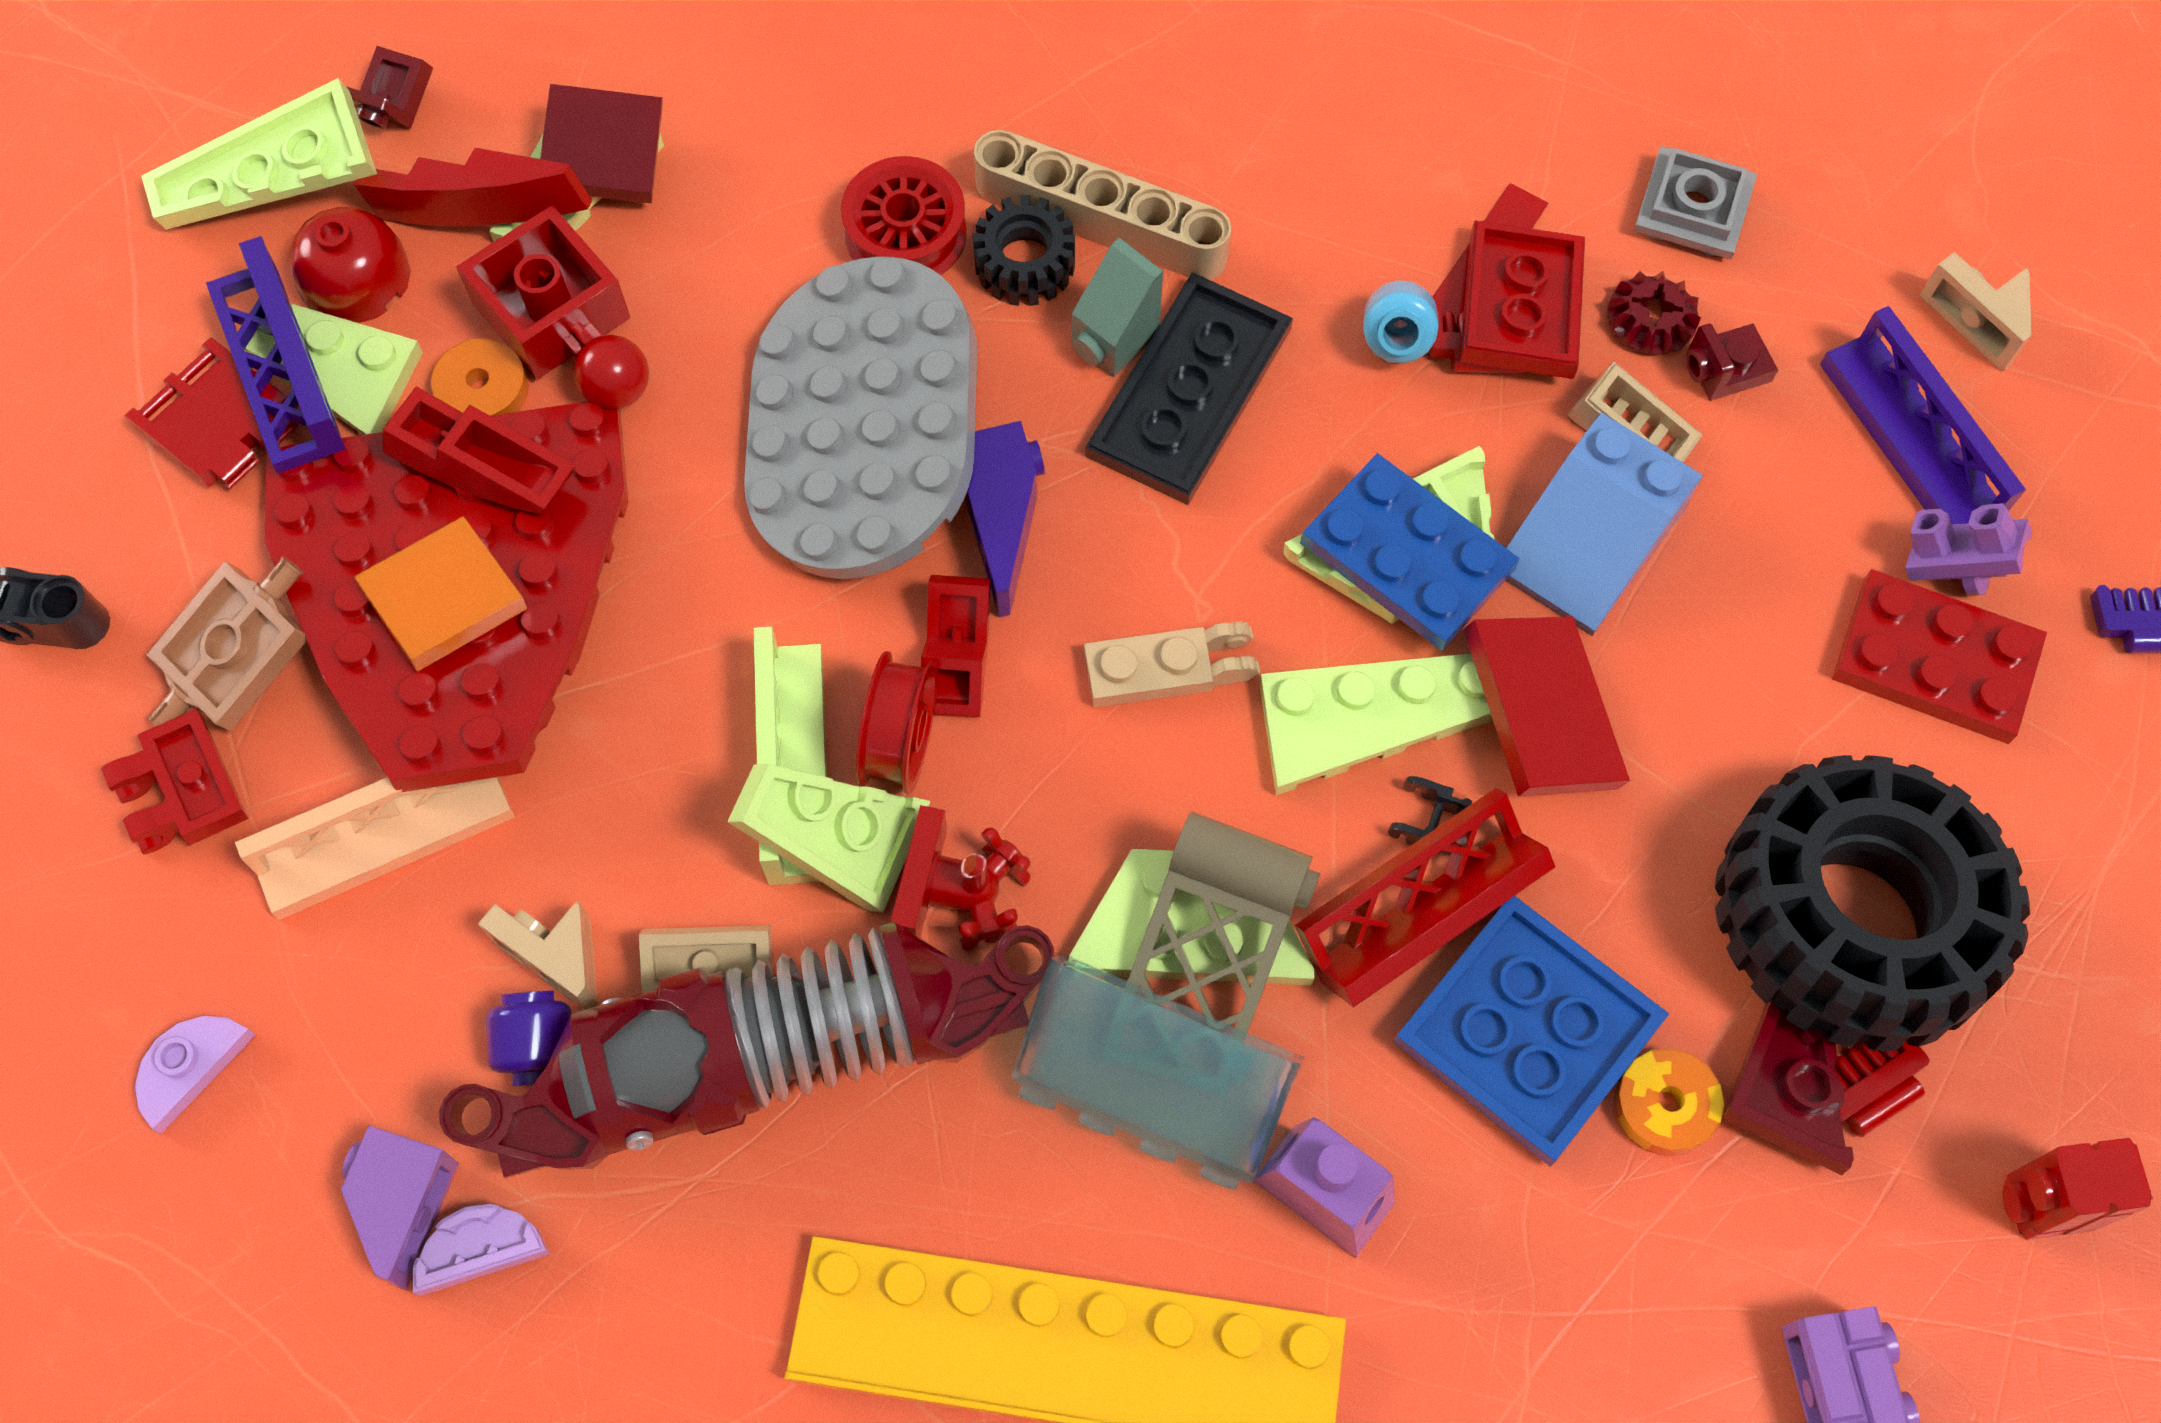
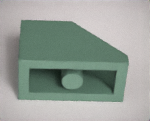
[1072,237,1163,377]

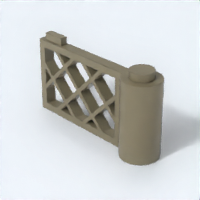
[1100,811,1321,1101]

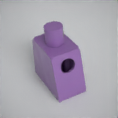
[1254,1117,1395,1258]

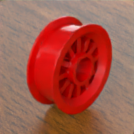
[841,156,967,275]
[856,651,938,795]

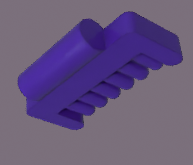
[2090,585,2161,653]

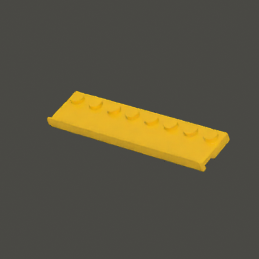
[784,1236,1346,1423]

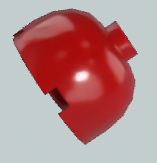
[289,207,411,323]

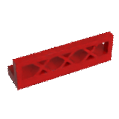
[1294,788,1556,1008]

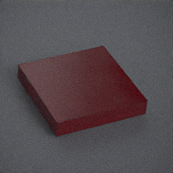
[540,84,663,204]

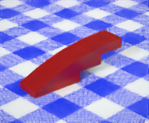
[353,148,593,226]

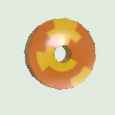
[1614,1048,1724,1156]

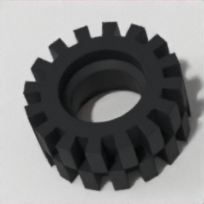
[973,195,1075,306]

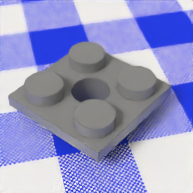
[1633,146,1757,259]

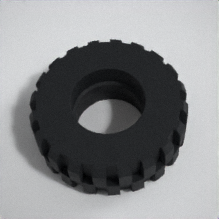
[1715,755,2030,1051]

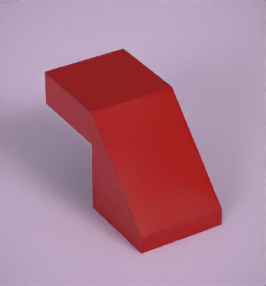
[921,575,991,717]

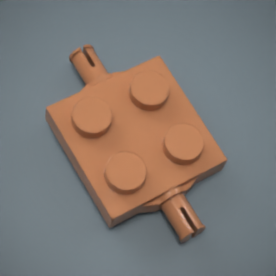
[146,556,307,731]

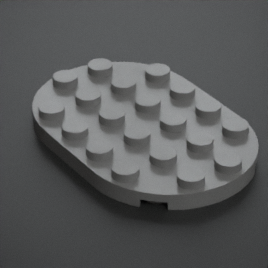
[744,257,977,579]

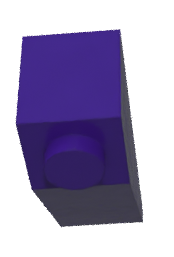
[964,421,1045,618]

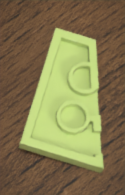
[245,304,423,435]
[727,764,931,912]

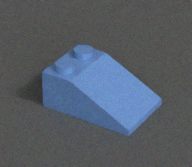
[1506,412,1703,636]

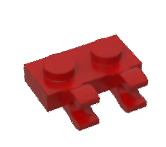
[101,709,249,854]

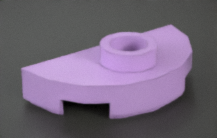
[135,1016,256,1134]
[413,1204,551,1297]

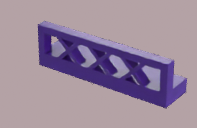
[206,236,346,474]
[1820,306,2026,525]

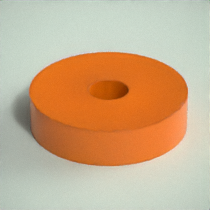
[431,338,529,416]

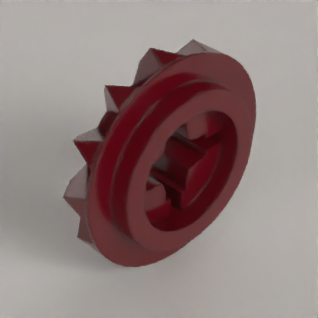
[1608,271,1701,354]

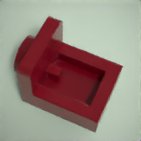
[346,46,433,129]

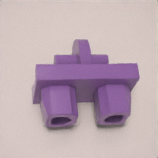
[1905,503,2032,596]

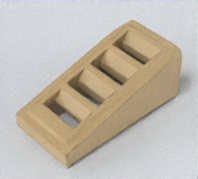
[1567,362,1703,462]

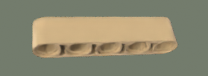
[974,130,1231,280]

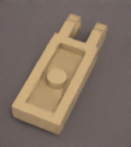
[1084,621,1260,708]

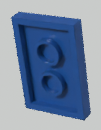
[1300,453,1520,651]

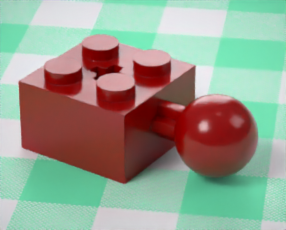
[456,205,649,410]

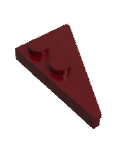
[1722,1001,1854,1175]

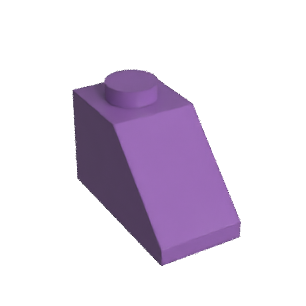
[341,1126,459,1290]

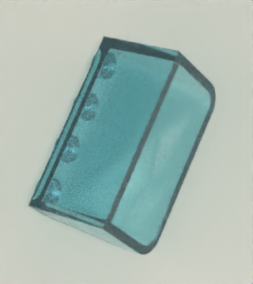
[1011,955,1305,1190]

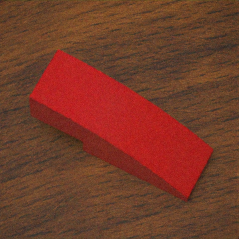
[382,386,575,515]

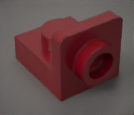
[1686,323,1778,401]

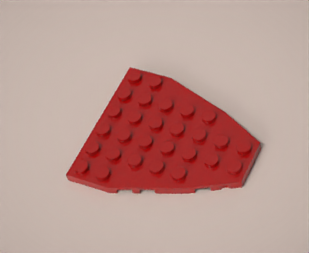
[265,401,628,792]

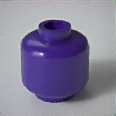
[486,991,571,1086]

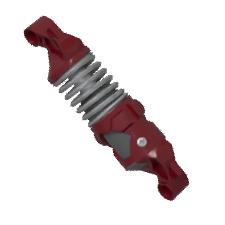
[439,921,1054,1178]

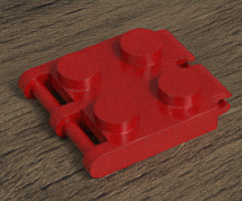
[124,337,299,489]

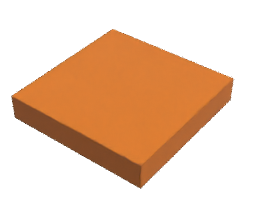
[354,516,527,672]

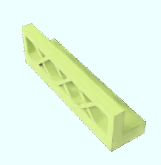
[754,626,827,886]

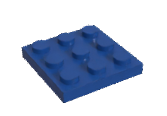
[1393,896,1669,1167]

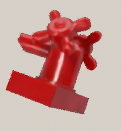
[890,805,1031,951]

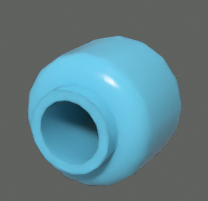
[1363,280,1439,364]

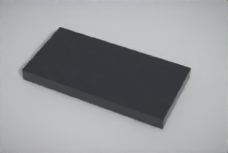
[1085,272,1293,505]

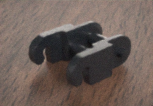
[1388,776,1472,854]

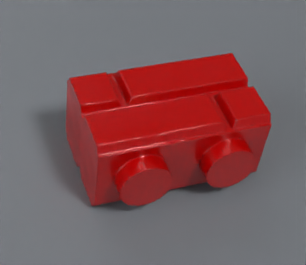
[2002,1138,2153,1240]

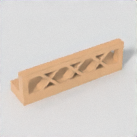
[235,777,515,920]

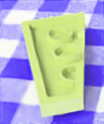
[141,78,377,230]
[1259,654,1493,796]

